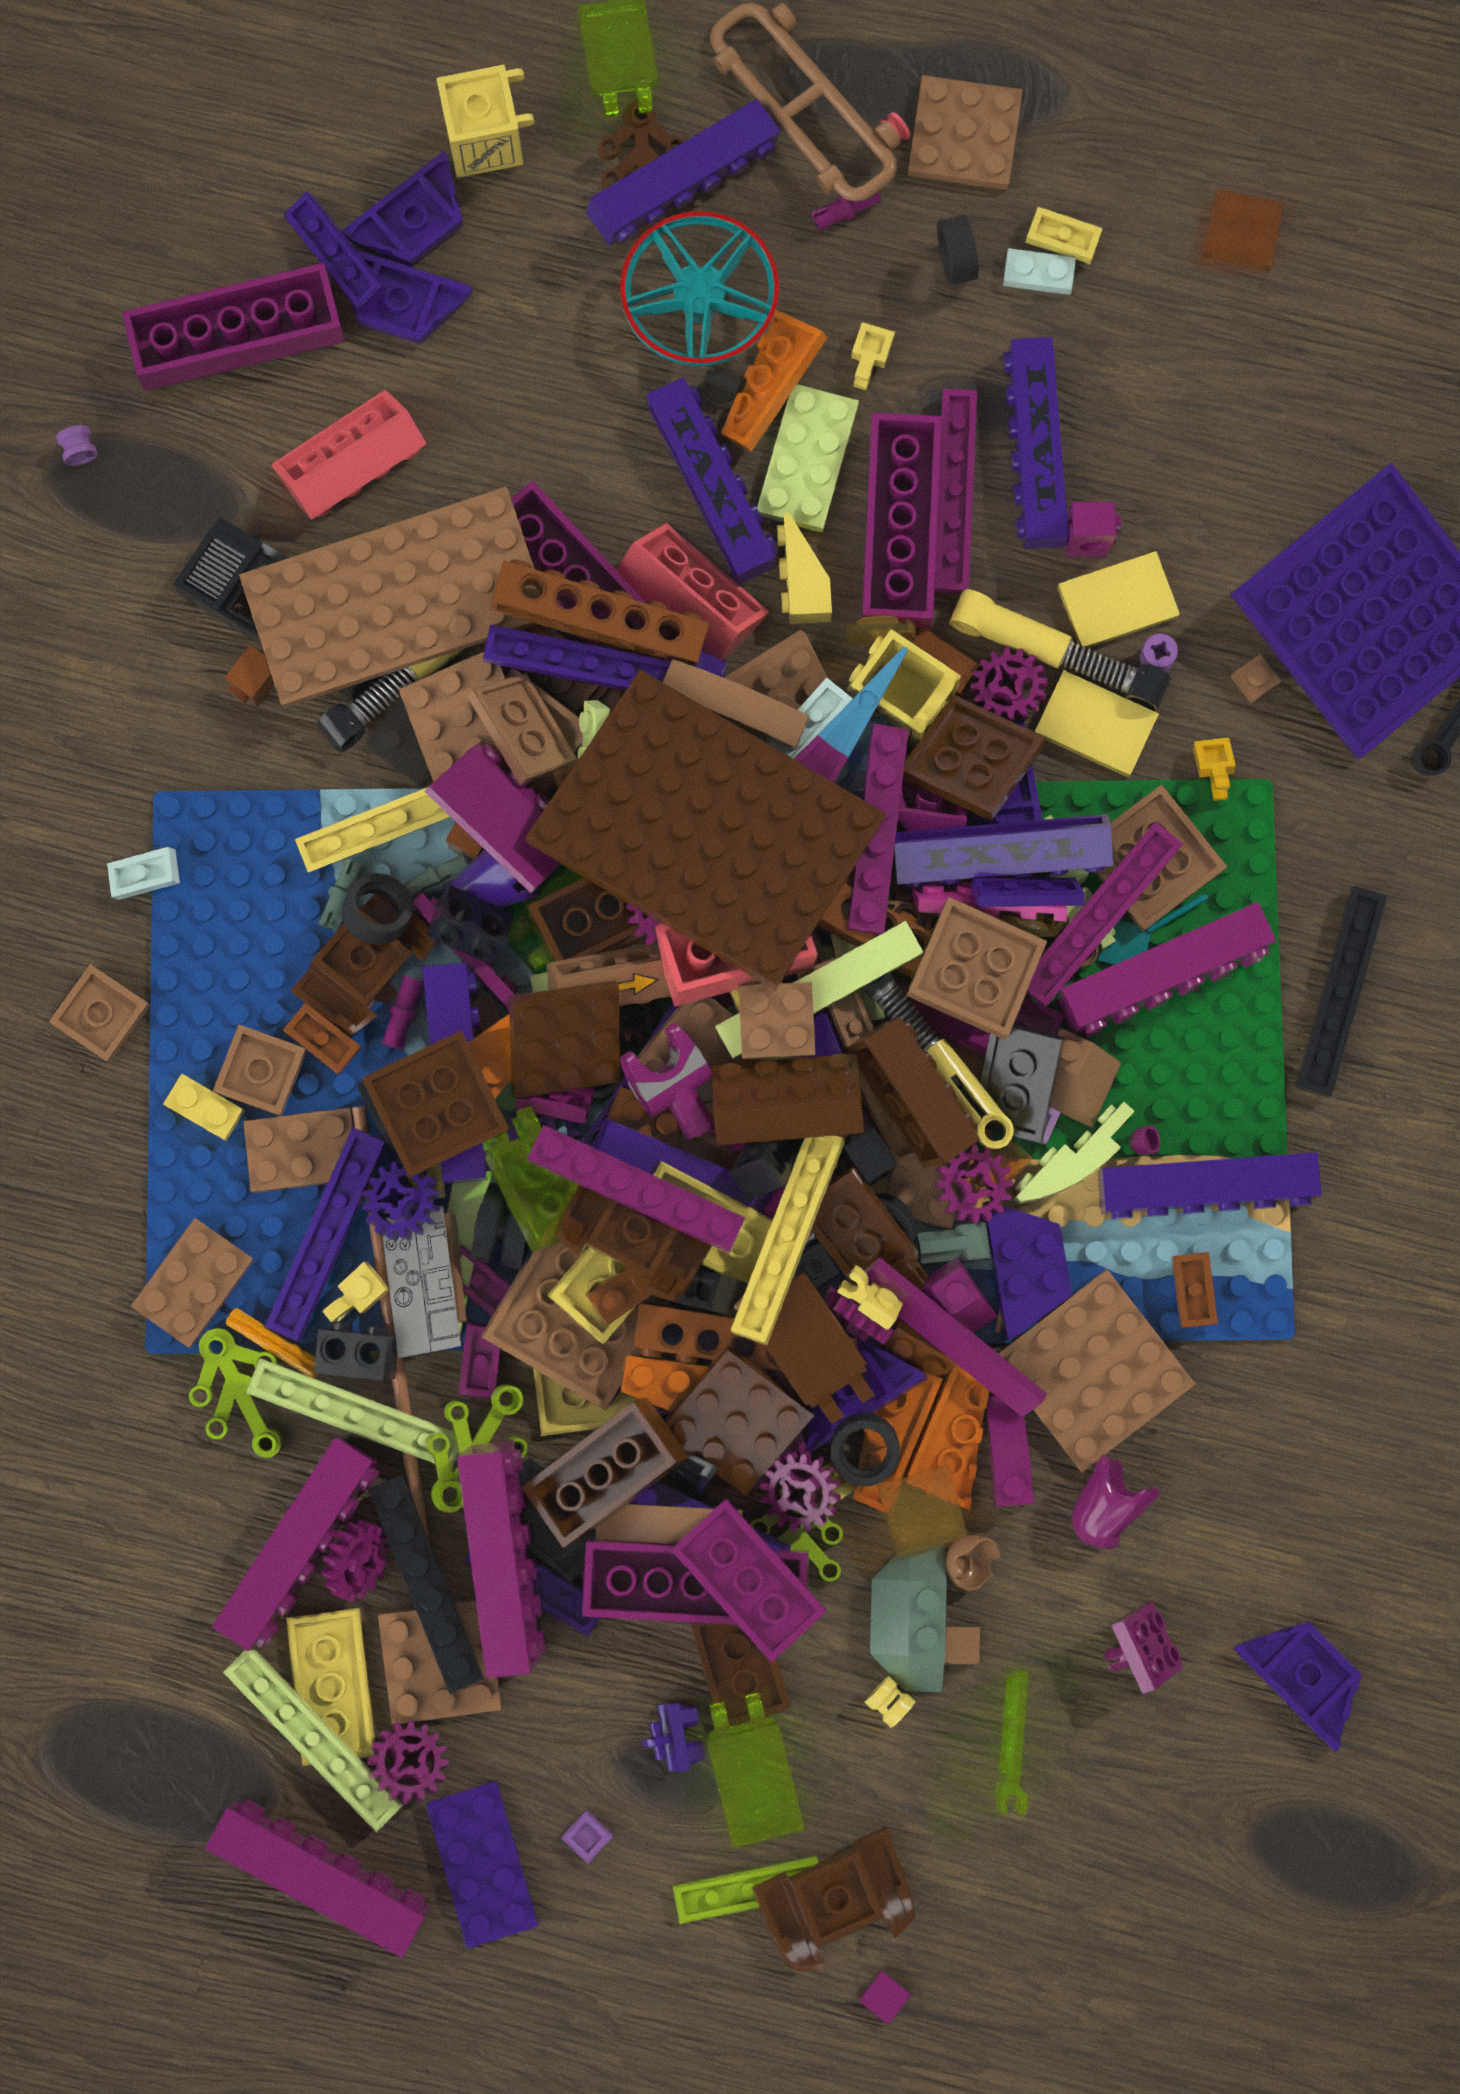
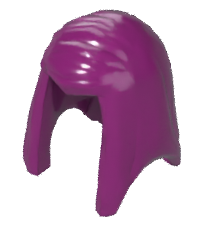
[1072,1454,1161,1550]

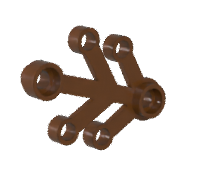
[598,101,685,232]

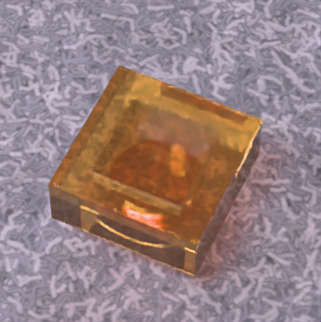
[990,1140,1032,1181]

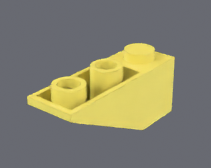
[777,513,832,624]

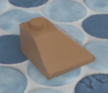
[1050,1028,1121,1128]

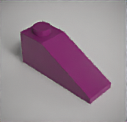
[986,1397,1034,1506]

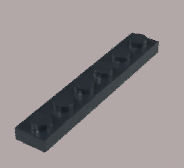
[1295,886,1387,1098]
[368,1475,485,1695]

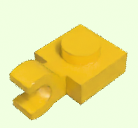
[1193,737,1236,801]

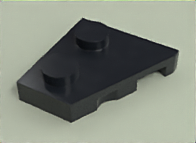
[665,1451,718,1499]

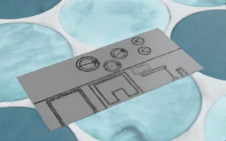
[383,1206,461,1358]

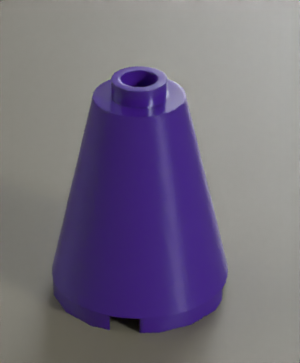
[444,849,543,908]

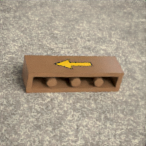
[547,942,671,1006]

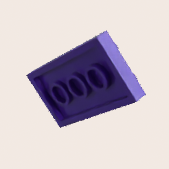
[426,1780,539,1949]

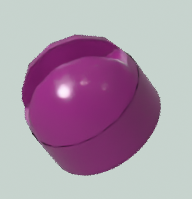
[1129,1125,1161,1155]

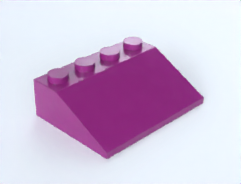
[424,740,562,893]

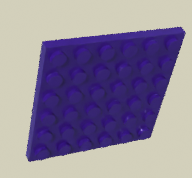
[1230,462,1460,759]

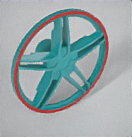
[620,211,779,366]

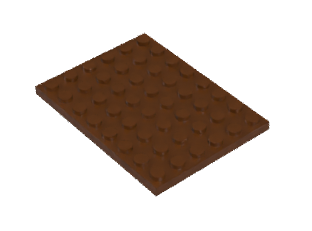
[526,669,887,991]

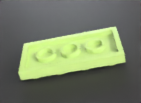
[757,384,859,533]

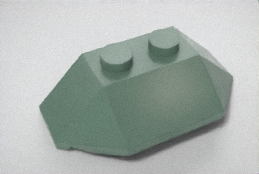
[870,1543,946,1692]

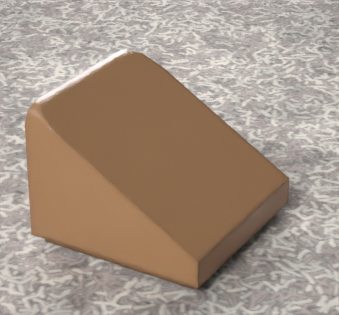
[944,1626,980,1664]

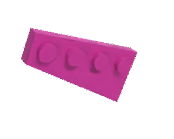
[911,881,1068,921]

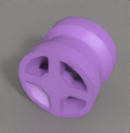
[56,425,98,466]
[1139,634,1178,672]

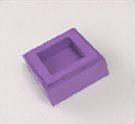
[561,1810,613,1864]

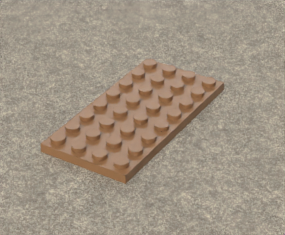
[239,486,541,708]
[480,1087,740,1411]

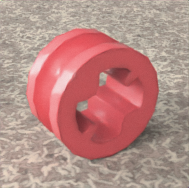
[878,112,910,148]

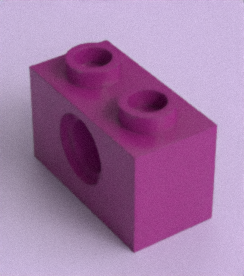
[1065,502,1121,557]

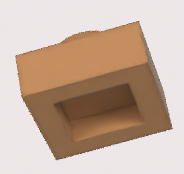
[1230,654,1281,704]

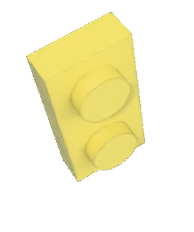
[1026,207,1103,264]
[163,1074,245,1141]

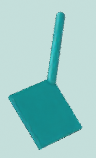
[1098,894,1208,965]

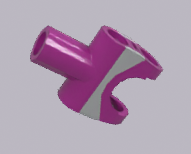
[620,1023,715,1139]

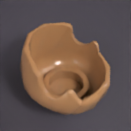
[946,1535,1000,1591]

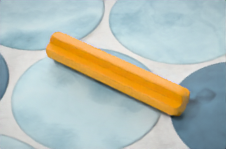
[226,1308,319,1378]

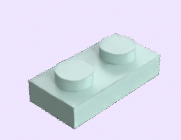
[1003,248,1076,295]
[107,847,180,900]

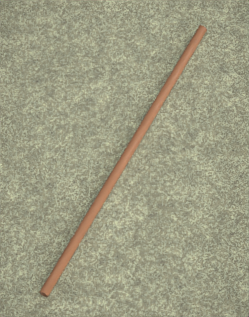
[352,1106,430,1541]

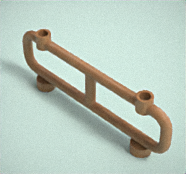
[710,3,901,202]

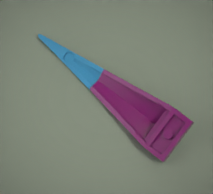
[794,647,907,783]

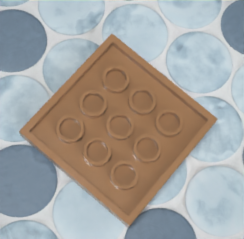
[997,1269,1196,1473]

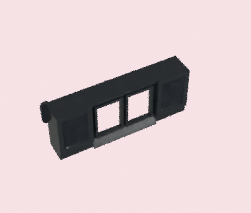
[173,517,379,703]

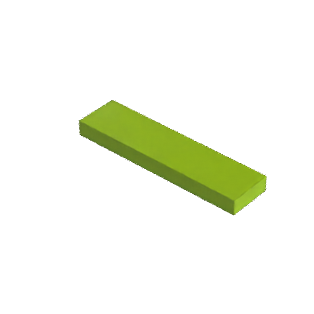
[672,1855,818,1924]

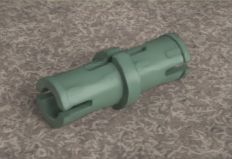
[403,854,468,901]
[318,859,366,932]

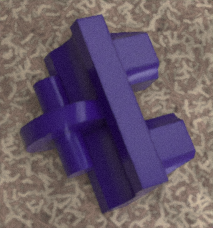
[642,1703,705,1772]

